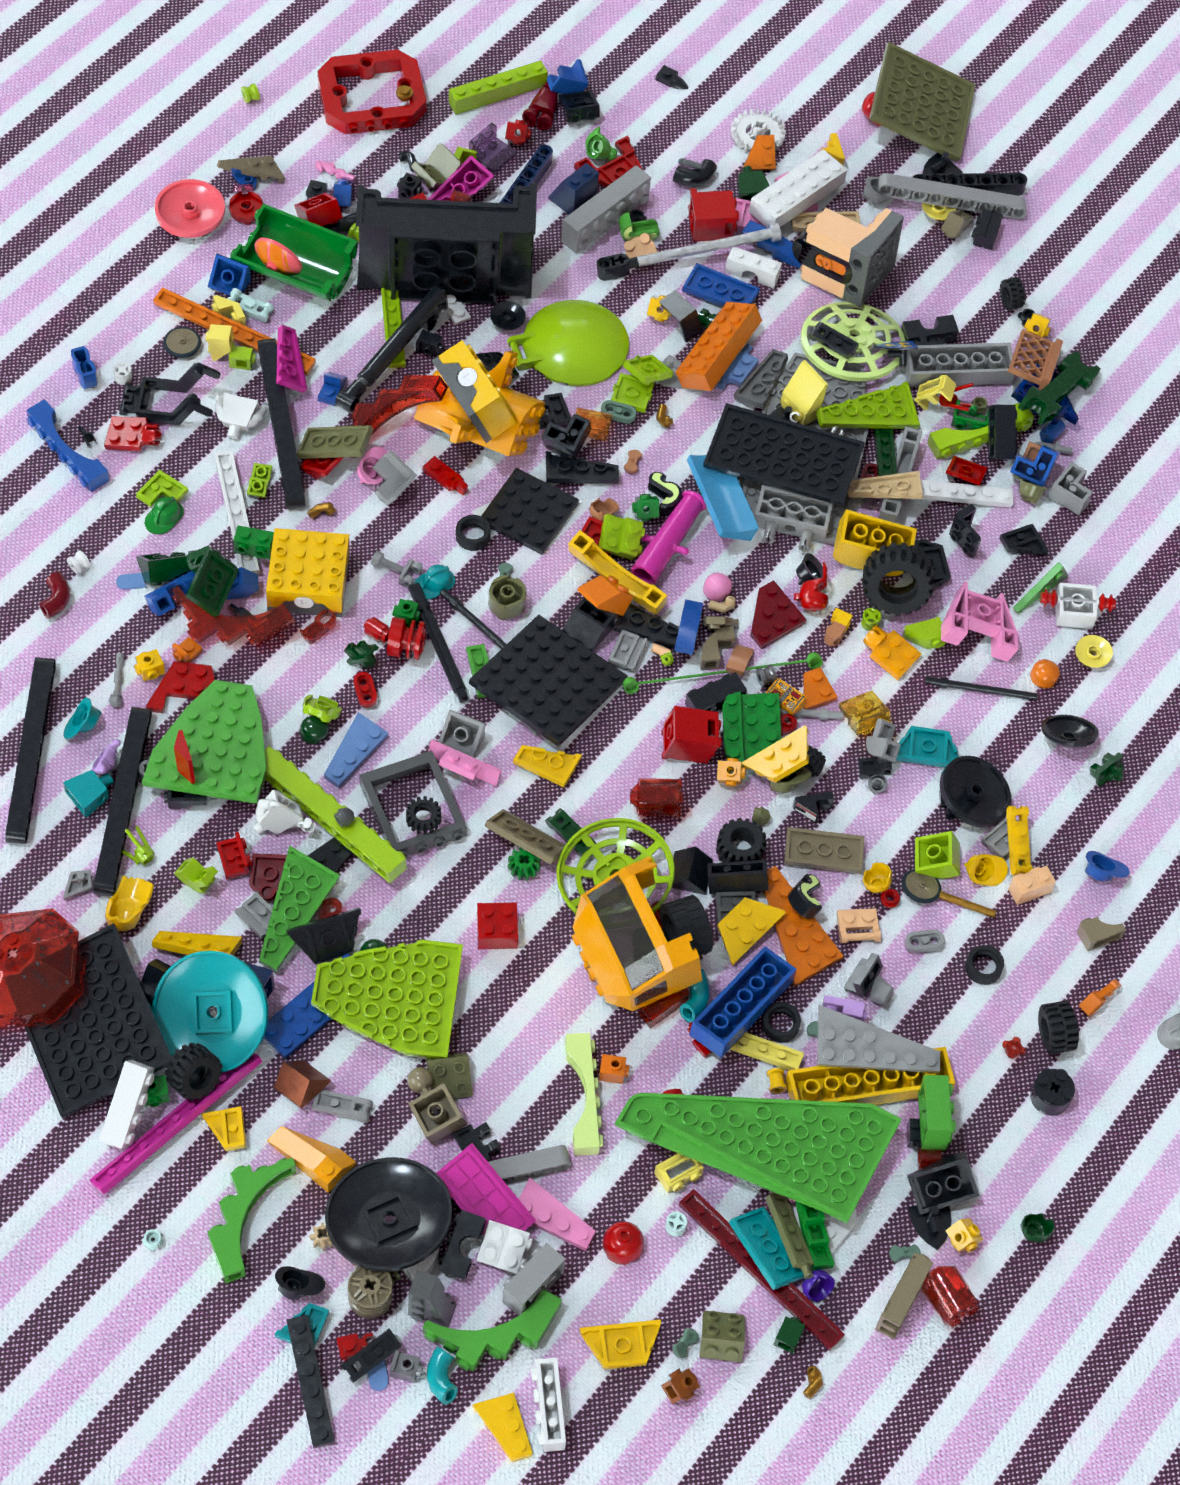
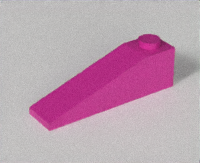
[427,156,495,201]

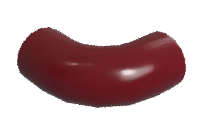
[39,572,71,619]

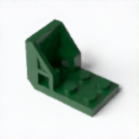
[185,545,239,618]

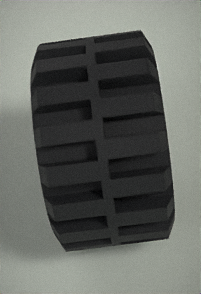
[716,818,767,862]
[1038,1000,1079,1054]
[165,1043,222,1100]

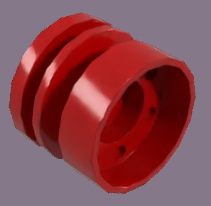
[387,617,426,661]

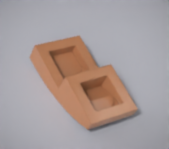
[725,644,754,676]

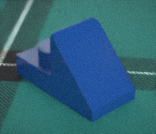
[318,372,347,406]

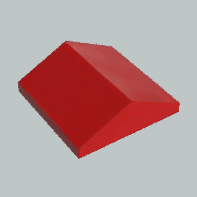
[946,456,988,486]
[299,457,344,479]
[174,730,196,784]

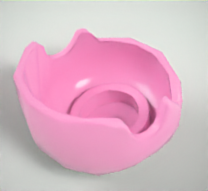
[703,572,732,601]

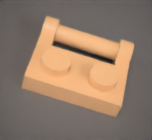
[836,908,881,944]

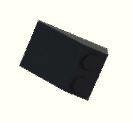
[907,1151,980,1215]

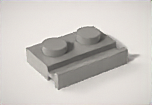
[608,630,647,672]
[981,817,1009,858]
[235,892,273,940]

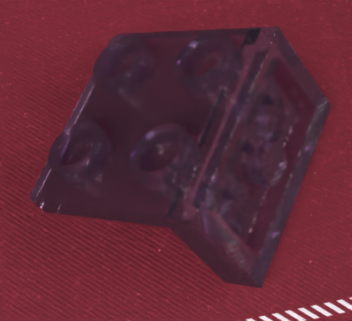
[469,122,516,172]

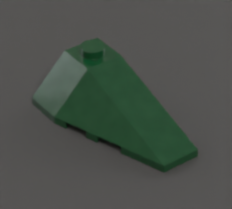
[136,549,220,586]

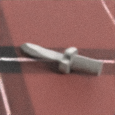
[1035,441,1072,455]

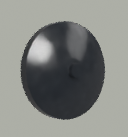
[940,756,1011,828]

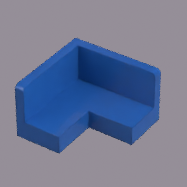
[547,59,589,94]

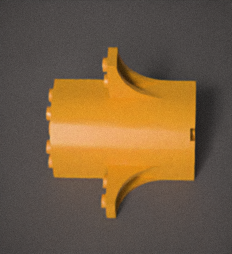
[414,351,545,456]

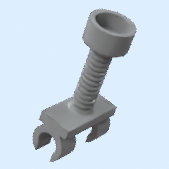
[371,551,423,588]

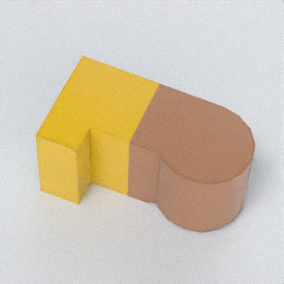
[824,608,853,646]

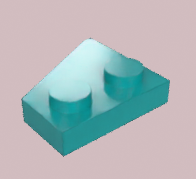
[275,1303,330,1347]

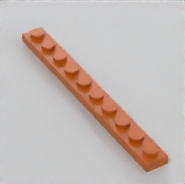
[153,287,316,376]

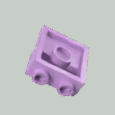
[822,995,867,1022]

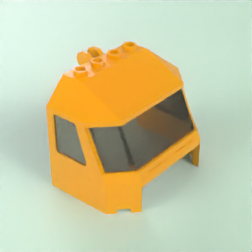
[571,856,703,1011]

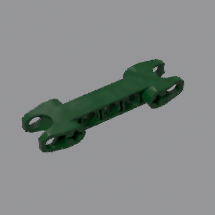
[1018,351,1101,425]

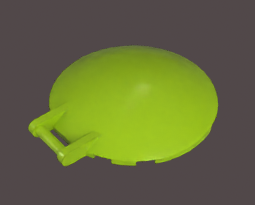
[507,300,629,387]

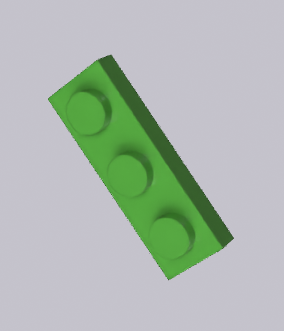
[466,644,489,698]

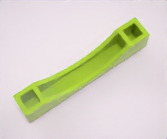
[927,402,1034,459]

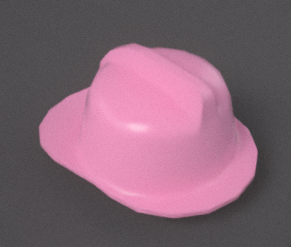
[357,447,387,485]

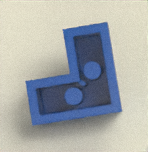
[1010,445,1061,487]

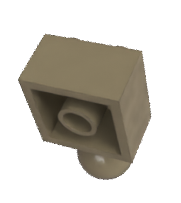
[407,1067,467,1145]

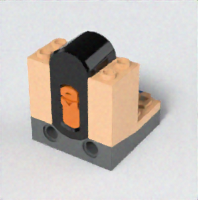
[792,208,904,307]

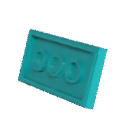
[729,1206,805,1290]

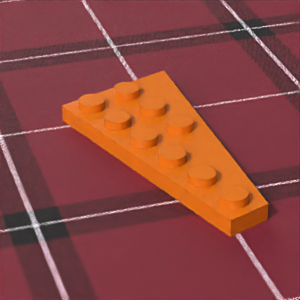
[763,866,843,987]

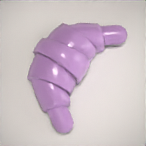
[91,739,121,776]

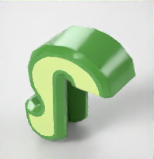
[618,212,660,241]

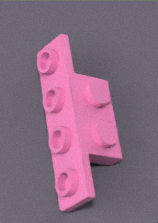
[428,739,502,786]

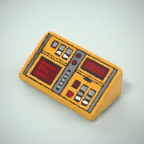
[766,678,806,715]

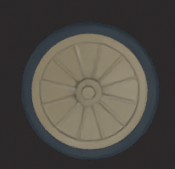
[163,327,201,358]
[901,869,941,903]

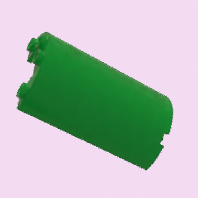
[230,204,358,301]

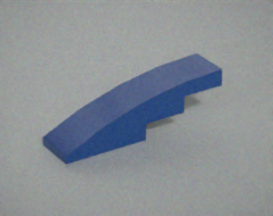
[742,220,810,269]
[674,599,703,655]

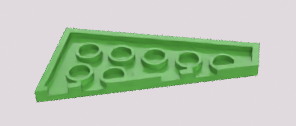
[259,845,340,972]

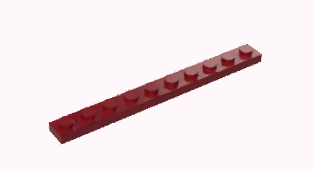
[679,1189,845,1351]

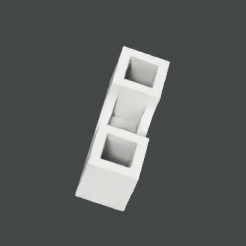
[725,246,782,288]

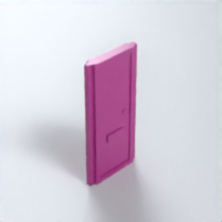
[436,1143,536,1237]

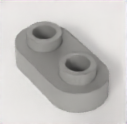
[905,929,945,953]

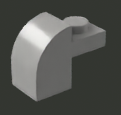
[866,719,901,763]

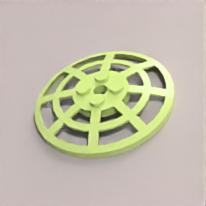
[800,302,905,381]

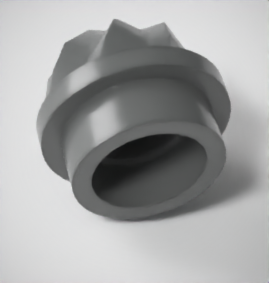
[334,808,354,828]

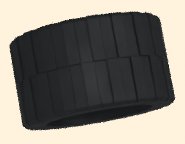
[660,895,713,956]

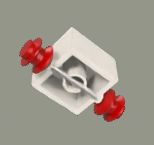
[1040,583,1116,629]

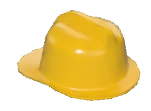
[964,854,1008,886]

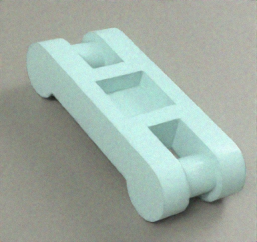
[227,288,274,323]

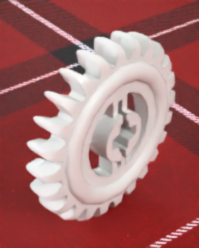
[730,108,786,152]

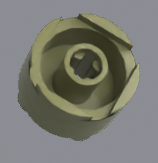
[488,575,526,620]

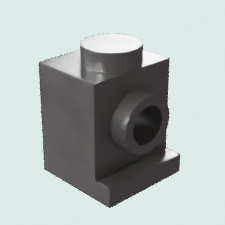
[390,1350,423,1383]

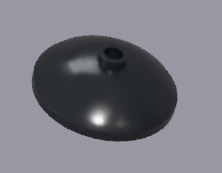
[1041,715,1099,748]

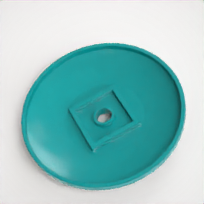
[152,951,268,1073]

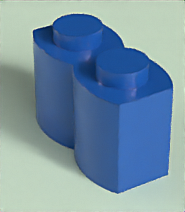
[71,346,98,389]

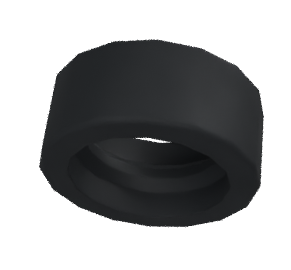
[456,515,491,551]
[965,945,1004,985]
[762,1002,801,1043]

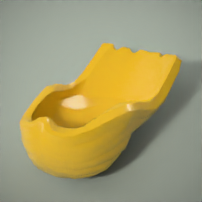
[105,876,154,932]

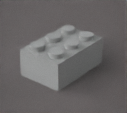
[502,1242,566,1316]

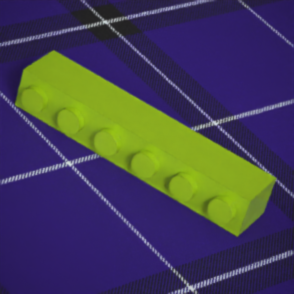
[449,60,548,115]

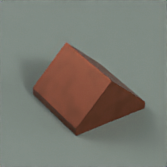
[274,1060,331,1109]

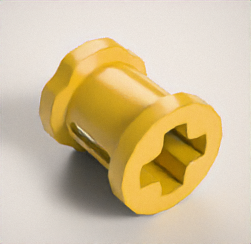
[766,1068,787,1094]

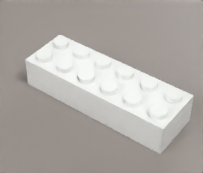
[749,149,847,228]

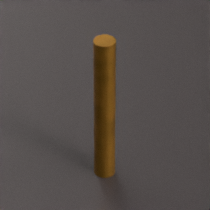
[939,891,996,918]

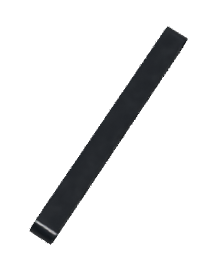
[257,338,306,509]
[5,657,56,844]
[93,707,152,896]

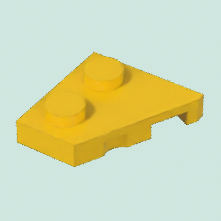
[202,1106,246,1151]

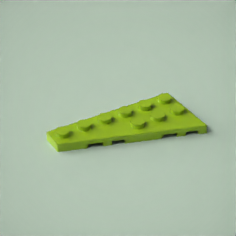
[816,381,920,429]

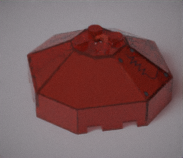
[0,908,85,1029]

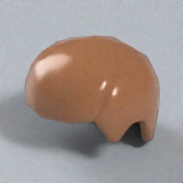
[589,498,619,522]

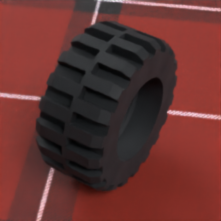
[863,542,934,616]

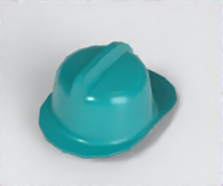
[414,564,455,599]
[63,697,101,739]

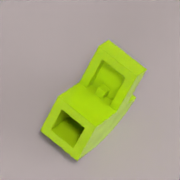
[174,857,218,893]

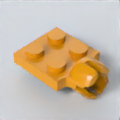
[863,626,922,681]

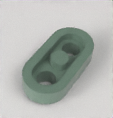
[601,400,636,424]

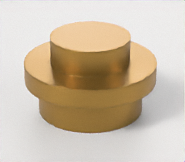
[396,85,413,102]

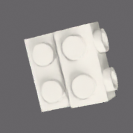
[476,1220,532,1274]

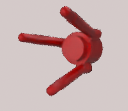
[939,383,974,411]

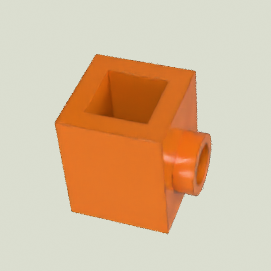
[599,1054,630,1084]

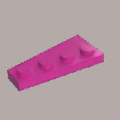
[276,325,308,393]

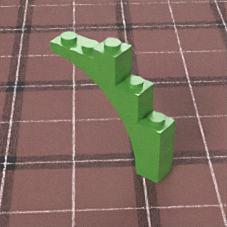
[207,1158,296,1284]
[422,1289,562,1372]

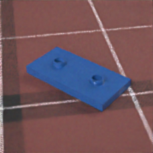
[682,263,760,307]

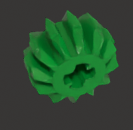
[507,847,541,881]

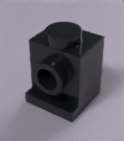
[416,330,444,357]

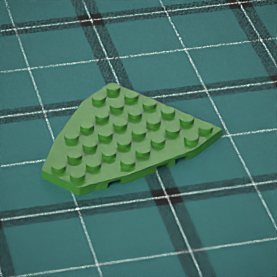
[142,680,267,804]

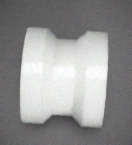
[113,362,132,385]
[67,550,90,574]

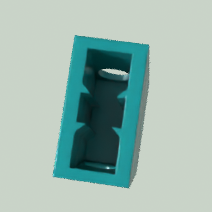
[63,770,114,818]

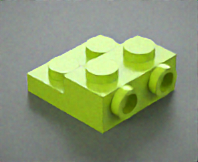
[599,514,645,560]

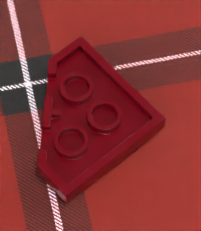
[750,580,807,649]

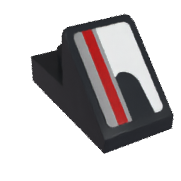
[793,792,834,823]

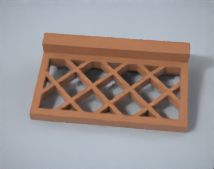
[1007,329,1063,390]

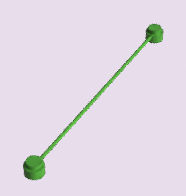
[623,652,823,694]

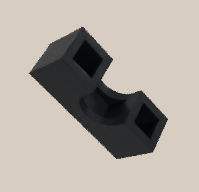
[901,315,959,345]
[438,1210,487,1280]

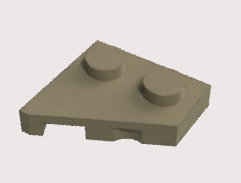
[703,616,739,630]

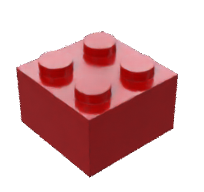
[294,193,343,226]
[476,902,518,949]

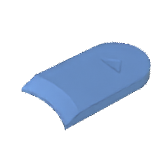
[116,573,147,590]
[367,1359,388,1391]

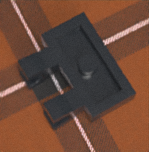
[539,393,571,429]
[453,1122,500,1162]

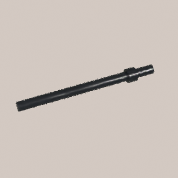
[440,589,506,649]
[925,676,1038,700]

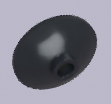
[490,301,526,330]

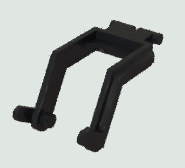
[119,363,221,425]

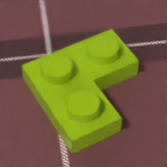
[136,470,189,507]

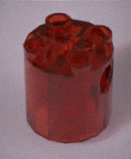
[630,778,683,818]
[921,1266,980,1328]

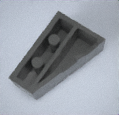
[408,1270,457,1328]

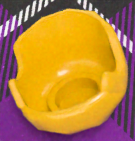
[862,862,893,893]

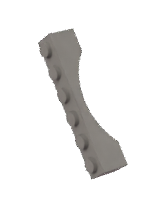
[879,426,923,523]

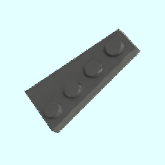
[734,349,788,409]

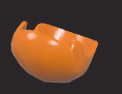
[1030,659,1060,689]

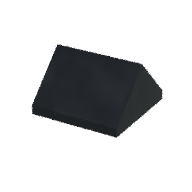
[672,846,713,895]

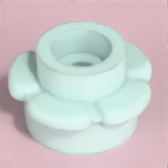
[142,1229,164,1250]

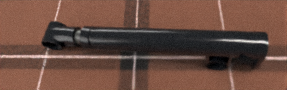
[335,286,448,411]

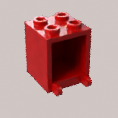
[688,188,739,242]
[661,706,722,764]

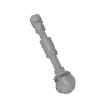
[108,653,124,708]

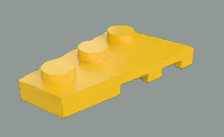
[513,745,582,788]

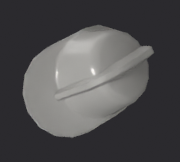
[862,177,893,203]
[1157,1013,1180,1050]

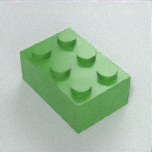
[918,1075,956,1150]

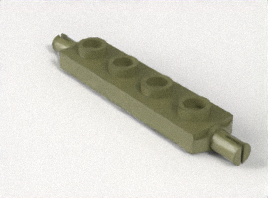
[765,1190,814,1280]

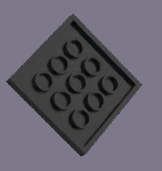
[481,468,579,555]

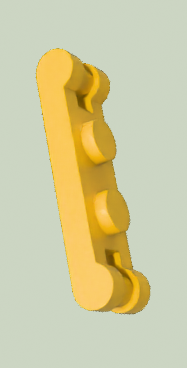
[1006,806,1033,875]

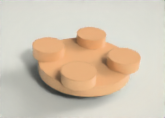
[624,233,657,258]

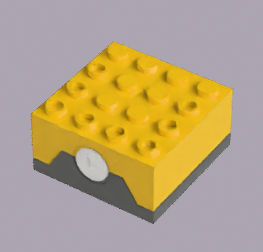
[432,340,516,443]
[266,528,350,617]

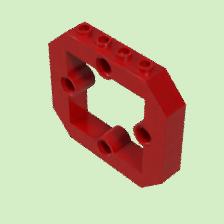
[317,49,427,134]

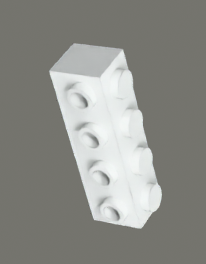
[99,1060,155,1149]
[531,1358,566,1452]

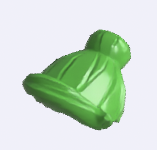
[585,127,617,161]

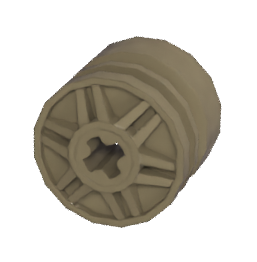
[348,1267,393,1319]

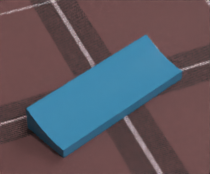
[687,455,759,541]

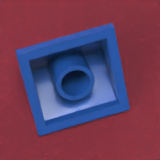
[207,253,251,296]

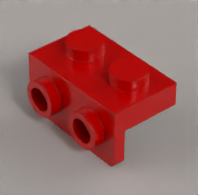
[216,832,252,880]

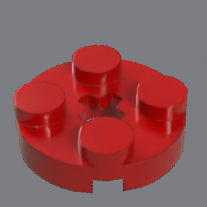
[229,192,263,225]

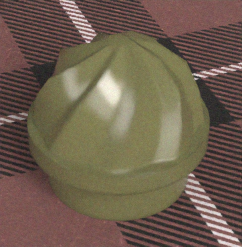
[751,806,771,826]

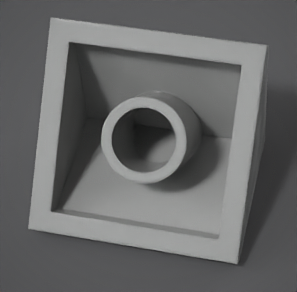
[439,710,485,758]

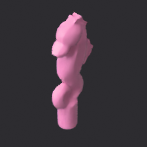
[315,161,356,183]

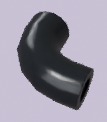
[673,159,717,187]

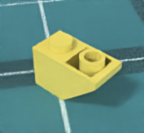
[205,324,234,361]

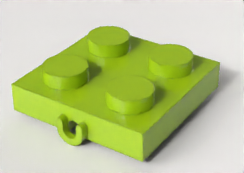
[623,355,673,384]
[611,373,654,413]

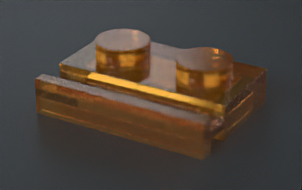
[576,407,612,441]

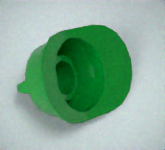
[144,496,184,534]

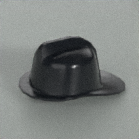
[796,553,823,585]
[275,1266,325,1300]

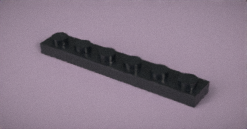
[286,1315,335,1448]

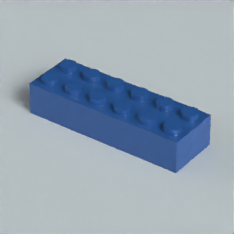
[689,946,797,1058]

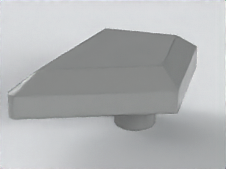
[63,870,92,900]
[869,975,894,1006]

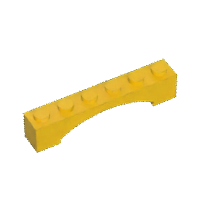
[568,530,667,615]

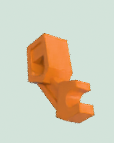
[1078,979,1122,1017]

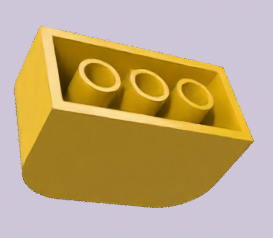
[833,509,917,576]

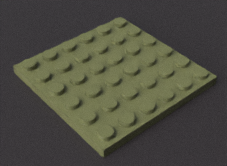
[869,42,976,162]

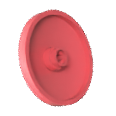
[155,179,225,238]

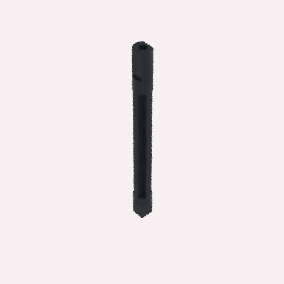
[408,582,468,703]

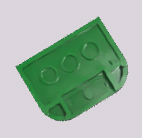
[722,692,781,767]

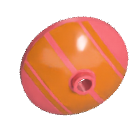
[255,238,303,276]

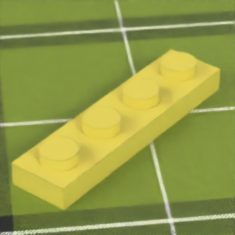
[730,1032,804,1070]

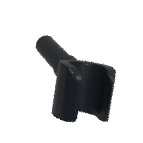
[78,426,96,446]

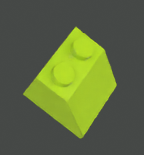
[915,831,960,879]

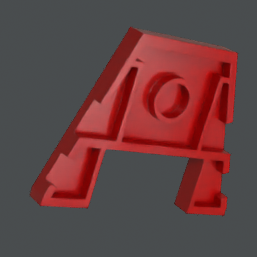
[574,135,643,187]
[146,661,214,713]

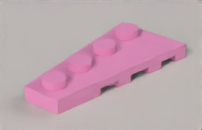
[519,1178,595,1251]

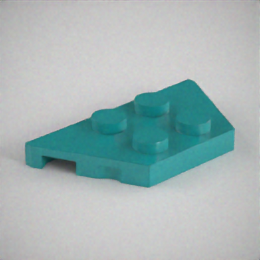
[896,726,959,768]

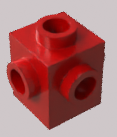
[505,119,531,145]

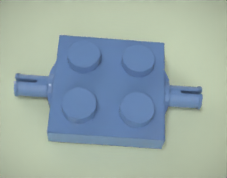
[717,344,759,390]

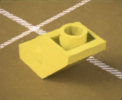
[211,295,246,326]

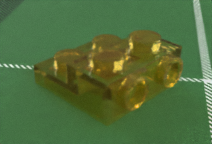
[839,690,891,735]

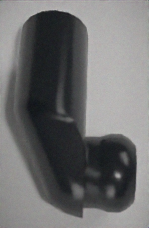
[398,150,417,171]

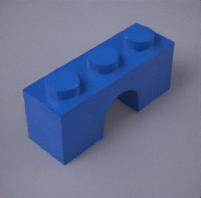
[144,571,195,616]

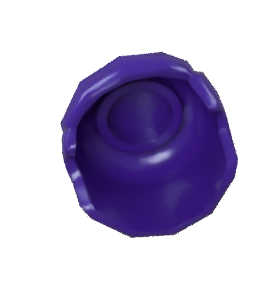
[802,1270,835,1302]

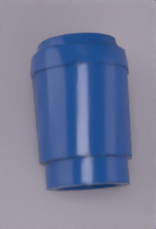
[1039,418,1066,444]

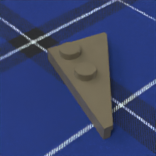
[217,156,285,184]

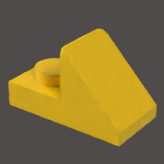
[821,133,845,166]

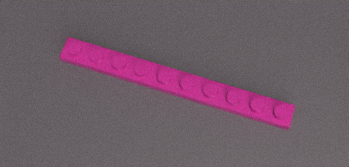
[90,1053,262,1195]

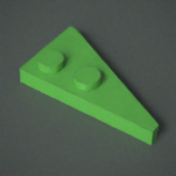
[1013,562,1068,614]

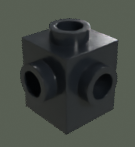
[397,172,423,199]

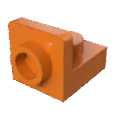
[172,636,203,663]

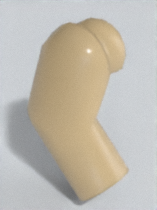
[708,596,736,613]

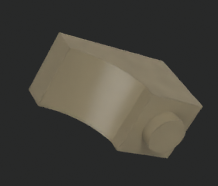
[940,210,974,239]
[1077,917,1126,952]

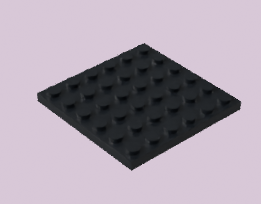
[469,614,628,747]

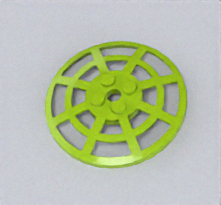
[556,818,675,927]

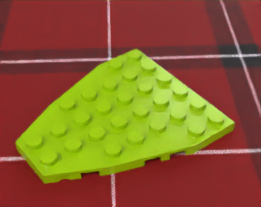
[311,940,463,1059]

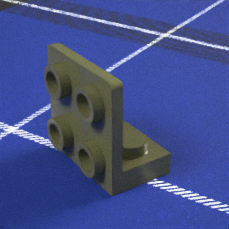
[426,1052,473,1098]

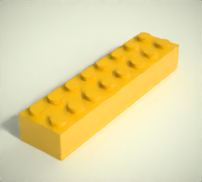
[785,1047,956,1105]

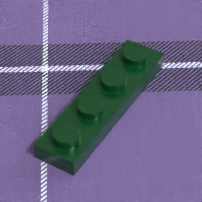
[874,428,897,476]

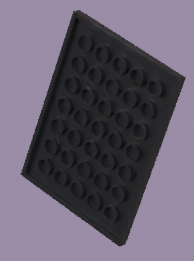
[5,923,172,1119]

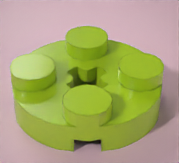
[303,695,342,723]

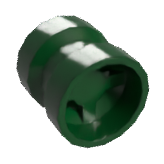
[698,308,717,329]

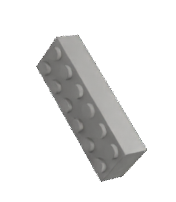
[561,165,651,254]
[904,343,1015,387]

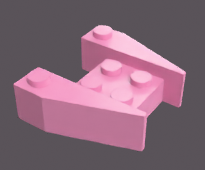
[941,581,1019,662]

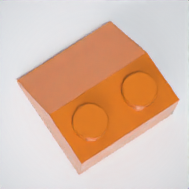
[577,575,634,616]

